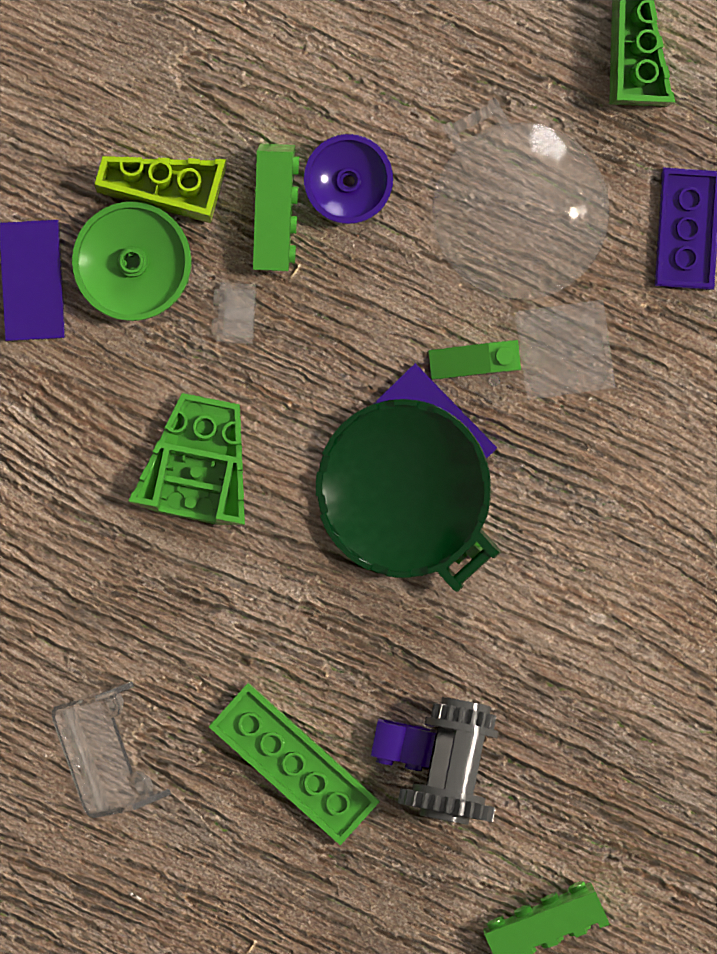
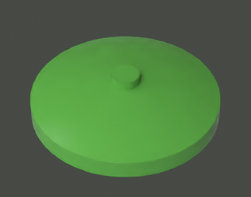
[72,202,192,321]

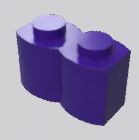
[371,719,436,771]

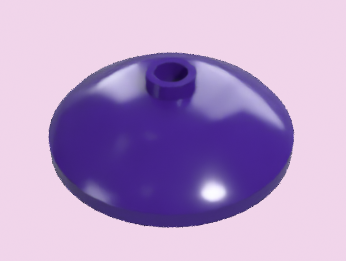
[304,134,393,224]

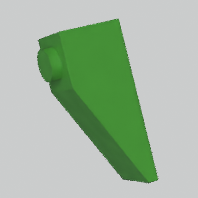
[428,340,521,380]

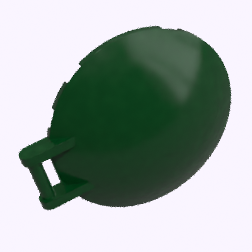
[316,399,501,592]

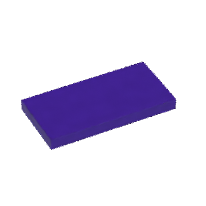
[654,167,717,290]
[0,220,66,341]
[373,363,497,459]

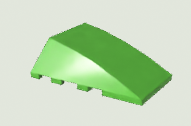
[128,393,245,526]

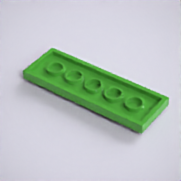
[209,682,380,846]

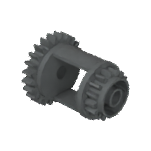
[398,697,499,825]

